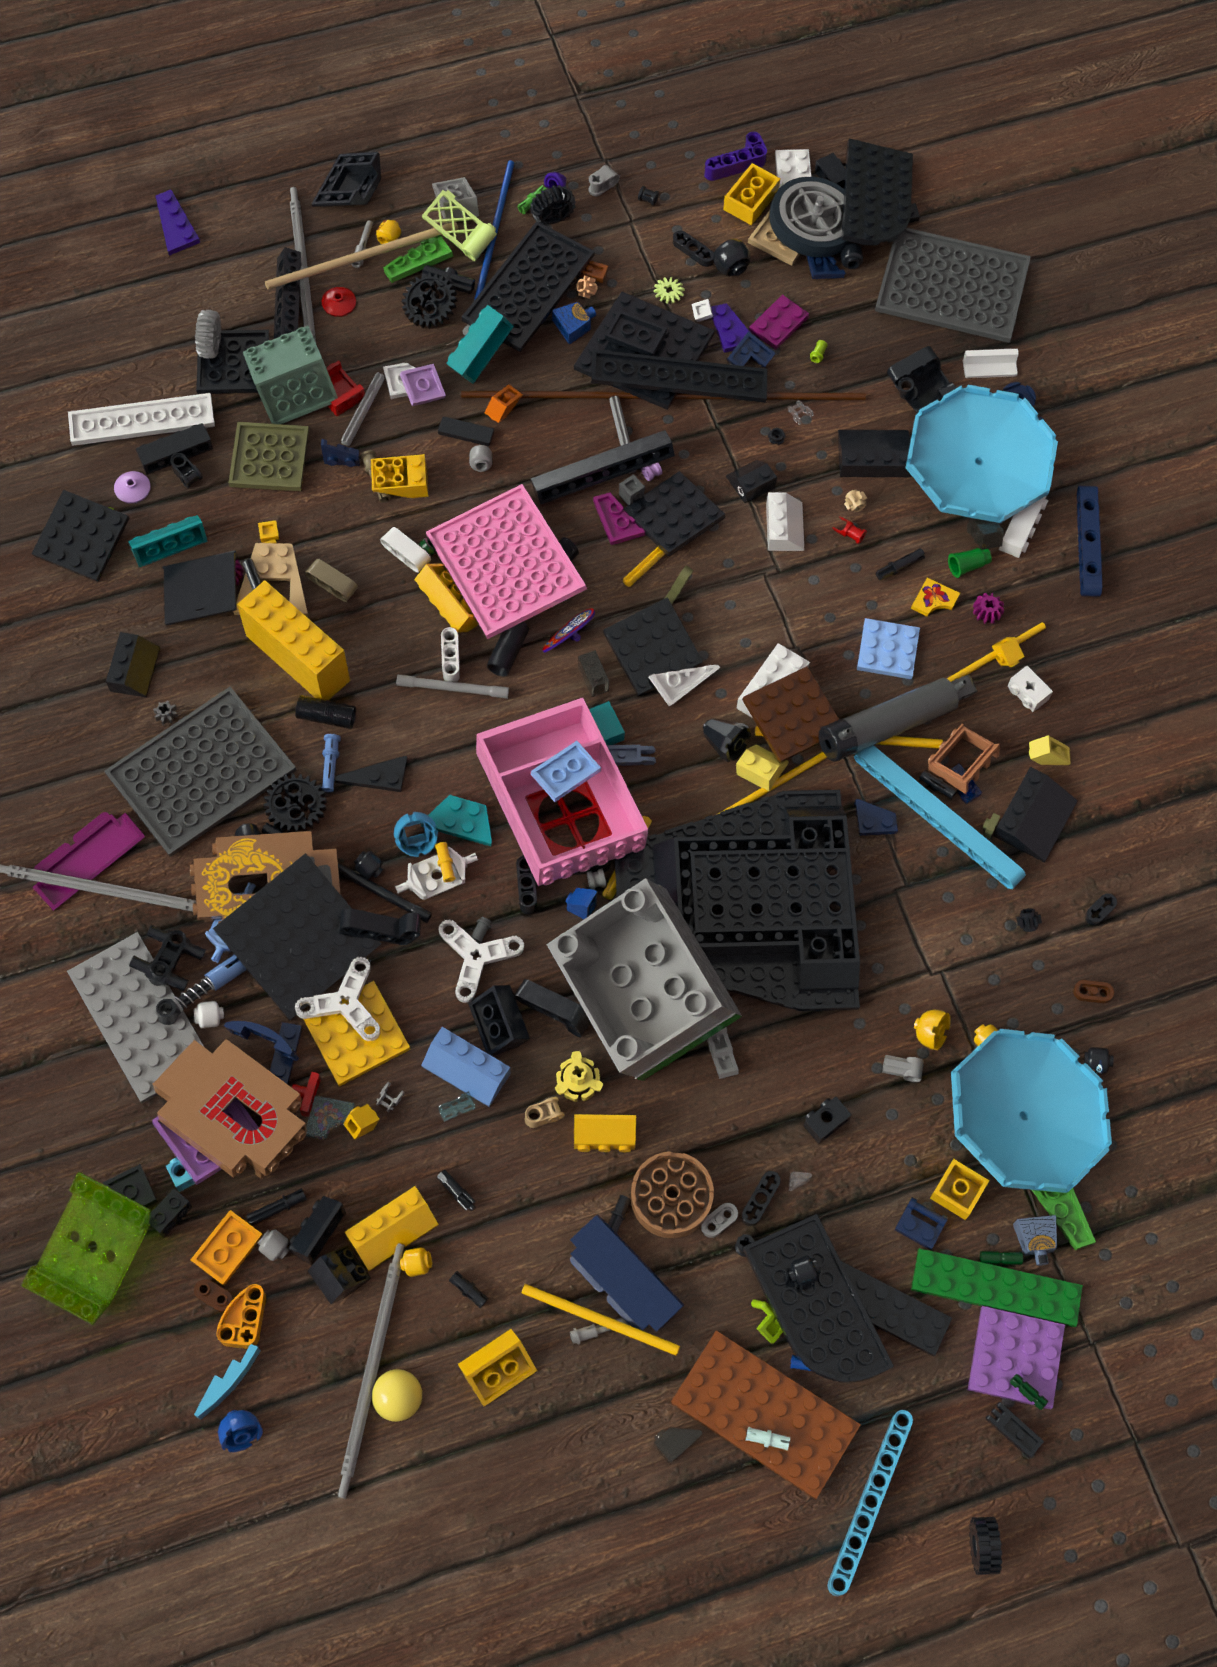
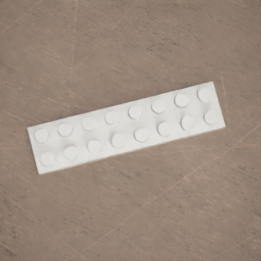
[68,393,215,446]

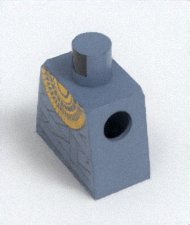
[1013,1215,1057,1266]

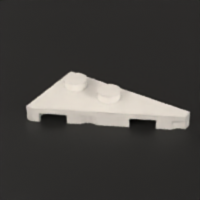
[648,665,720,706]

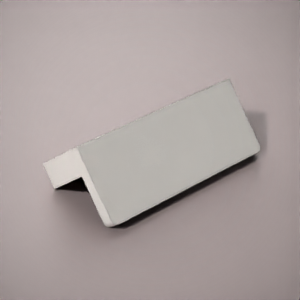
[963,349,1019,378]

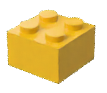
[930,1159,989,1220]

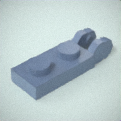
[607,745,656,766]

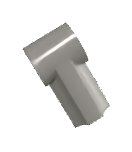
[882,1055,924,1082]

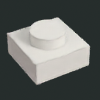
[692,299,713,322]

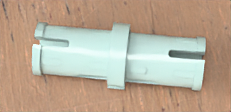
[746,1427,790,1451]

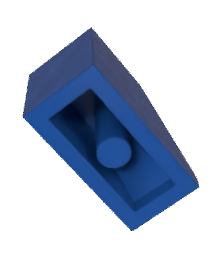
[565,888,597,919]

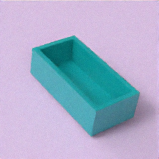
[446,305,514,384]

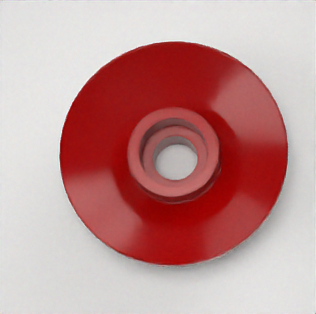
[322,287,356,317]

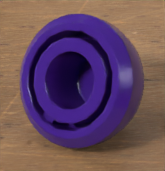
[544,172,566,188]

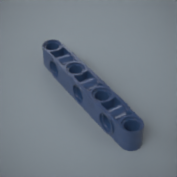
[1077,485,1102,597]

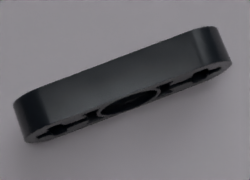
[673,231,714,267]
[742,1171,781,1226]

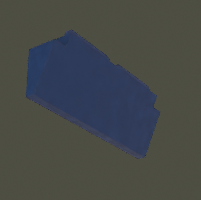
[570,1215,684,1332]

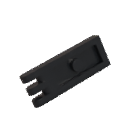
[985,1402,1044,1459]

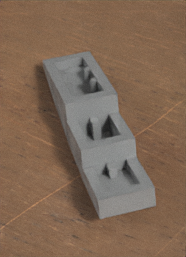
[707,1027,739,1079]

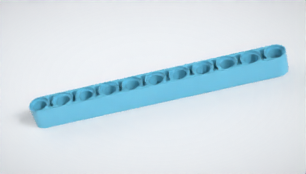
[854,745,1026,889]

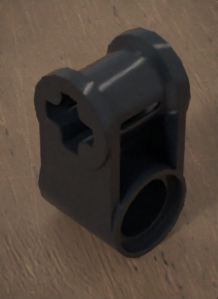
[170,453,203,488]

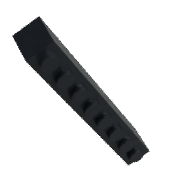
[531,430,675,505]

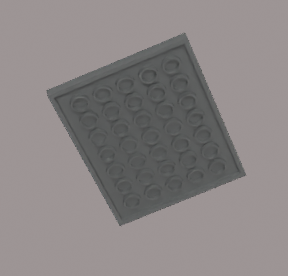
[875,228,1031,343]
[104,687,296,857]

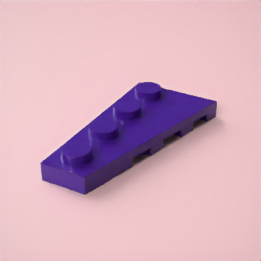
[156,190,200,256]

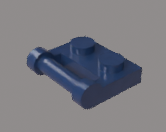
[895,1197,948,1250]

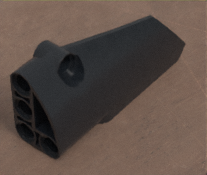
[887,346,956,414]

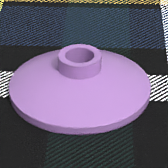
[114,471,151,503]

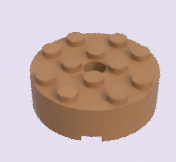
[631,1151,714,1238]

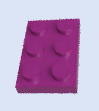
[749,294,809,350]

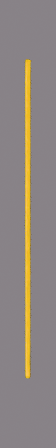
[716,622,1046,815]

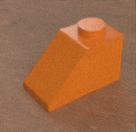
[485,384,523,423]

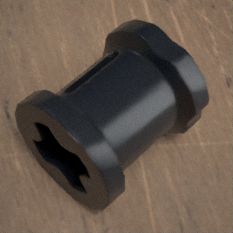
[638,186,659,206]
[735,1234,755,1257]

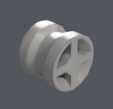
[587,869,606,890]

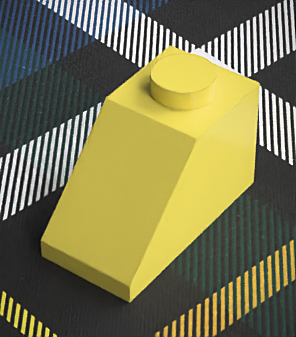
[1029,736,1071,765]

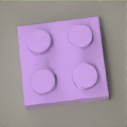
[400,364,446,406]

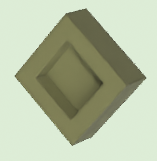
[982,813,1000,839]

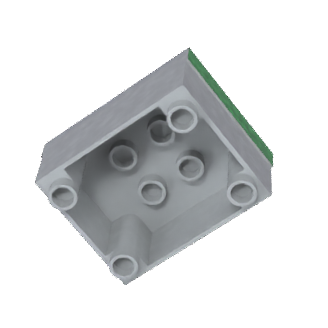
[546,878,742,1081]

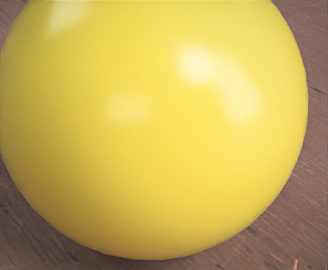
[372,1369,422,1422]

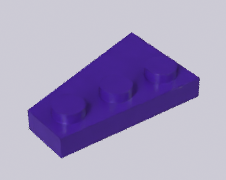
[711,303,750,353]

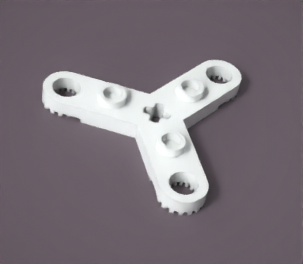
[439,920,524,1003]
[295,957,380,1041]

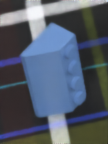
[421,1027,511,1107]

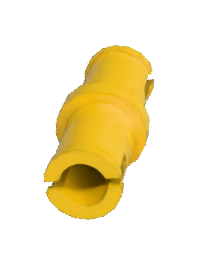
[435,842,456,883]

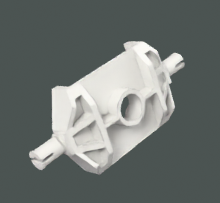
[395,847,478,900]

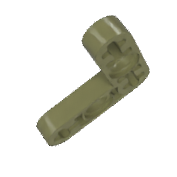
[664,565,694,604]

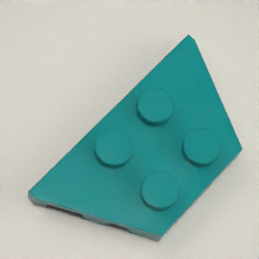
[421,795,492,847]

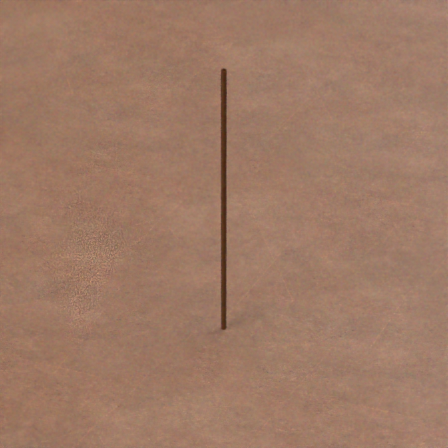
[461,391,866,400]

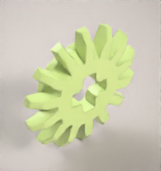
[654,277,685,304]

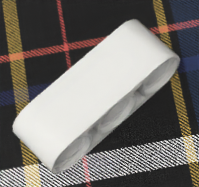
[380,527,431,572]
[441,627,460,682]

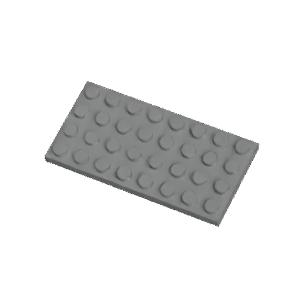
[67,932,204,1103]

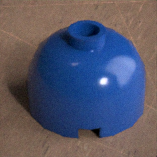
[218,1410,263,1453]

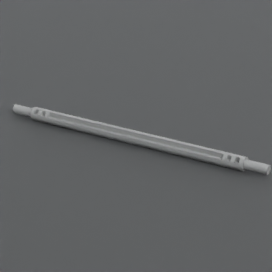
[290,187,316,342]
[0,865,196,912]
[338,1243,405,1499]

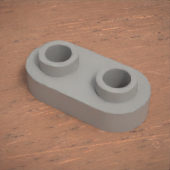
[701,1203,738,1238]

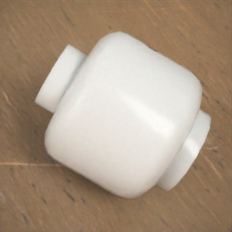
[194,1001,224,1028]

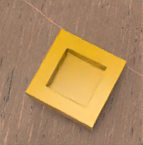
[258,520,279,542]

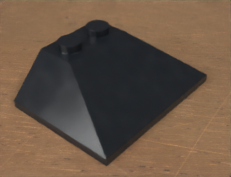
[311,152,381,207]

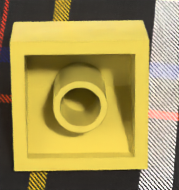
[736,745,789,791]

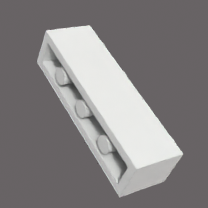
[999,496,1048,558]

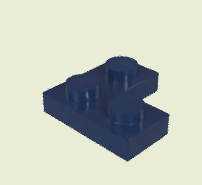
[727,331,776,368]

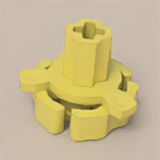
[555,1051,603,1102]

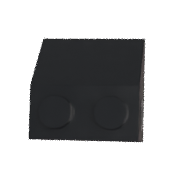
[726,460,777,503]

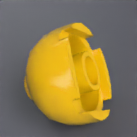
[914,1009,951,1050]

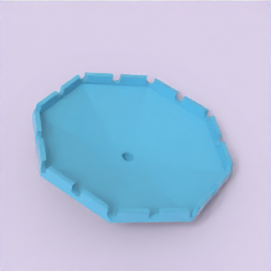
[906,385,1058,523]
[951,1029,1112,1193]

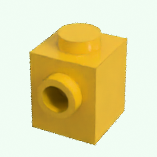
[992,637,1024,667]
[343,1104,380,1140]

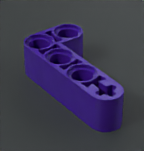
[704,132,767,181]

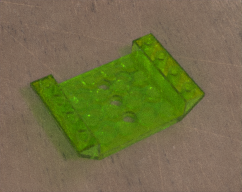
[21,1172,151,1325]

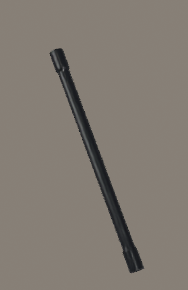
[262,823,432,923]

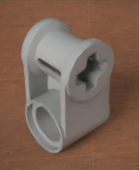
[588,165,620,196]

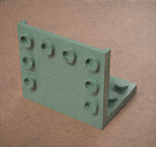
[243,326,338,424]

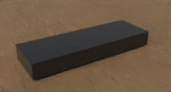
[438,417,494,446]

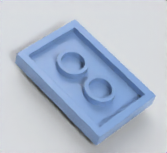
[531,741,601,802]

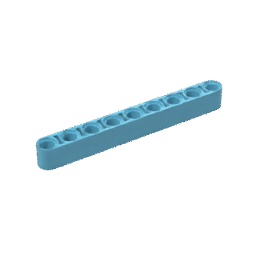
[827,1410,913,1596]

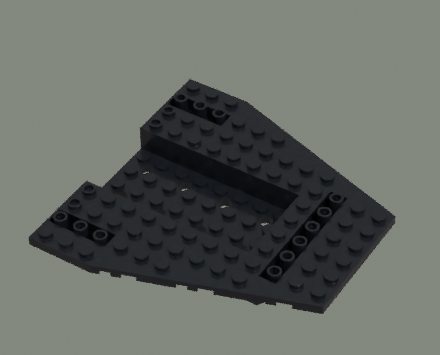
[615,790,860,1011]

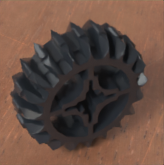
[530,185,576,226]

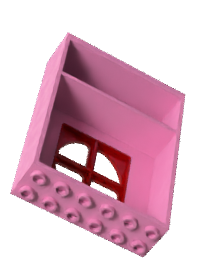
[476,698,648,886]

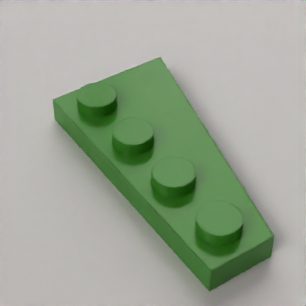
[383,235,453,283]
[1032,1188,1096,1250]

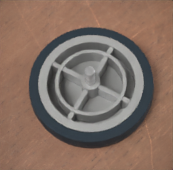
[769,177,851,257]

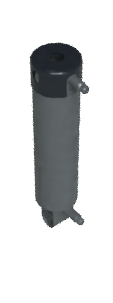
[818,675,978,762]

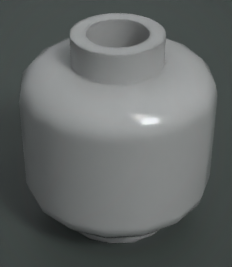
[469,445,493,472]
[258,1229,289,1261]

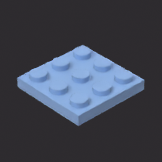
[857,618,920,679]

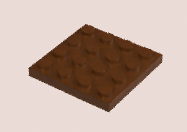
[742,666,839,763]

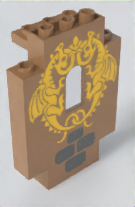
[190,831,340,924]

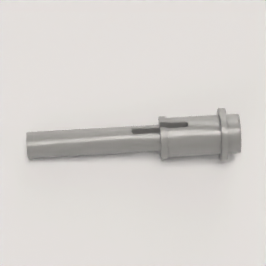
[351,220,373,268]
[570,1318,629,1345]

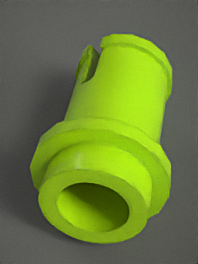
[810,340,828,363]

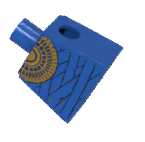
[552,302,596,344]

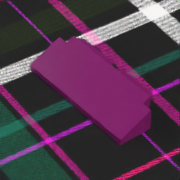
[32,812,145,911]

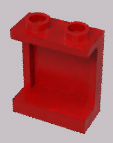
[326,361,365,416]

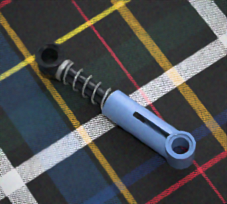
[156,955,247,1025]

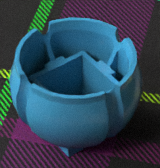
[393,812,438,857]

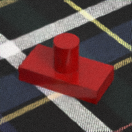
[292,1072,321,1117]

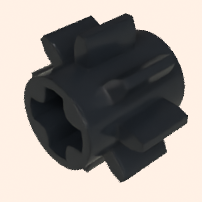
[1016,908,1042,932]

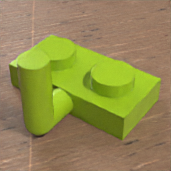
[751,1299,783,1344]

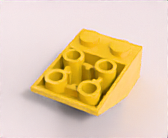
[371,454,428,498]

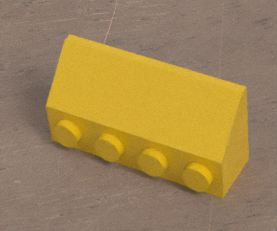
[414,564,479,632]
[345,1186,439,1271]

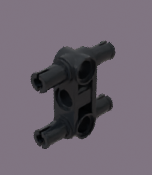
[129,925,206,992]

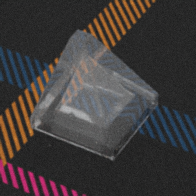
[789,1172,812,1191]

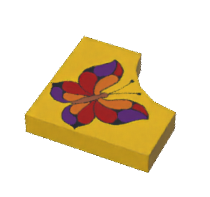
[911,578,960,616]

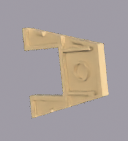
[233,543,308,616]

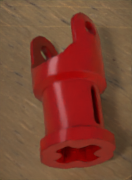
[832,516,867,544]

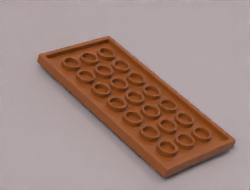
[671,1331,861,1500]

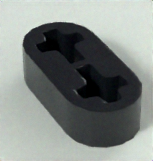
[1085,893,1117,925]

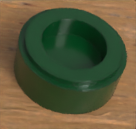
[419,538,436,556]

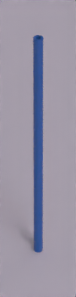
[474,160,514,300]

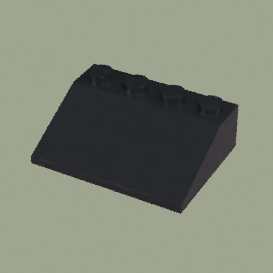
[838,430,912,478]
[993,767,1078,863]

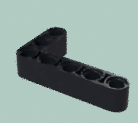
[516,855,611,914]

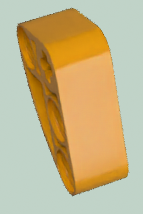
[216,1284,266,1349]

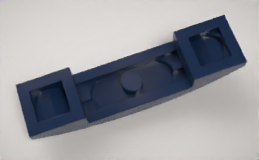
[224,1021,299,1061]

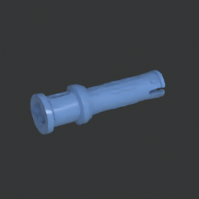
[322,734,341,792]

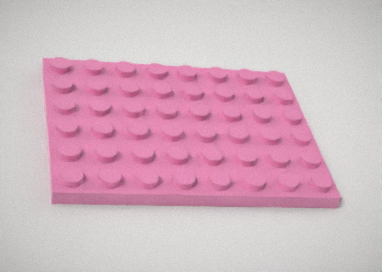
[426,484,587,639]

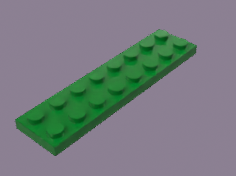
[911,1248,1083,1327]

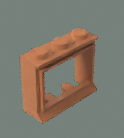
[928,724,1000,794]

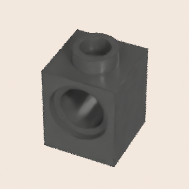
[619,474,645,505]

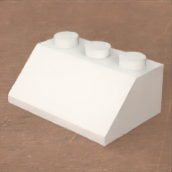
[766,492,804,551]

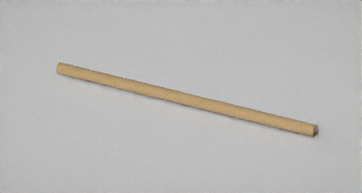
[265,222,458,290]

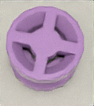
[641,462,662,481]

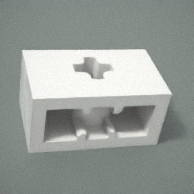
[1008,666,1053,712]

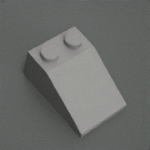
[432,177,479,223]

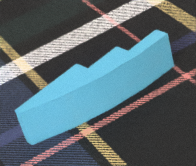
[194,1344,261,1419]

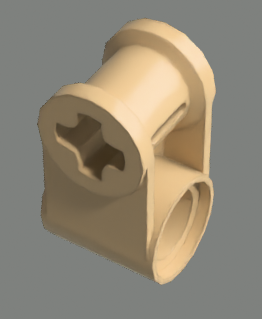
[525,1096,565,1128]

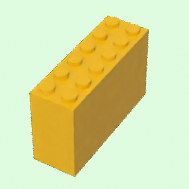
[237,580,350,701]

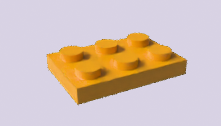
[191,1210,263,1286]

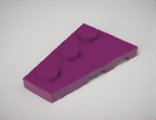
[593,492,645,545]

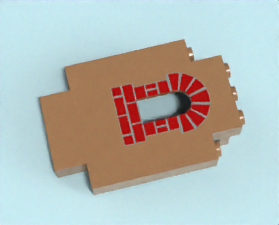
[153,1039,307,1179]

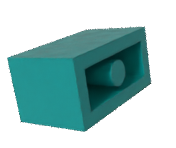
[589,701,625,745]

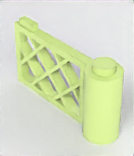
[422,190,497,261]

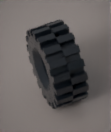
[969,1517,1002,1575]

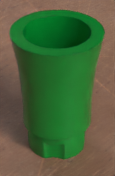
[948,547,992,578]

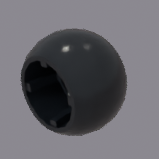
[713,239,751,277]

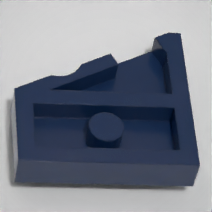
[807,256,845,279]
[321,439,361,467]
[855,799,898,836]

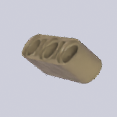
[305,559,358,602]

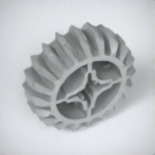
[195,310,222,358]

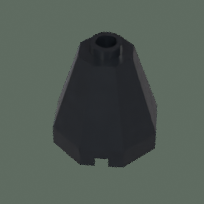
[703,718,751,762]

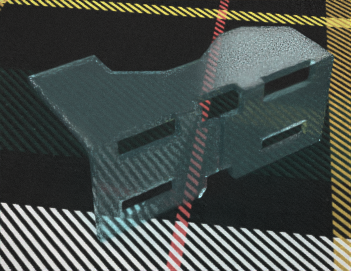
[438,1091,475,1122]

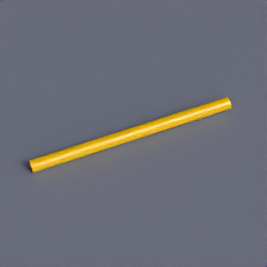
[522,1284,680,1356]

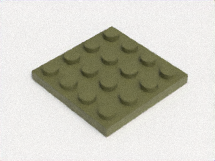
[228,422,309,491]

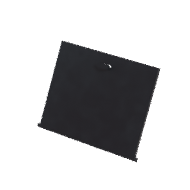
[162,550,237,625]

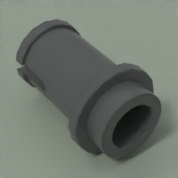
[471,917,492,943]

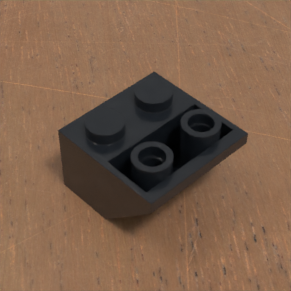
[307,1245,371,1304]

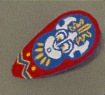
[542,608,595,652]

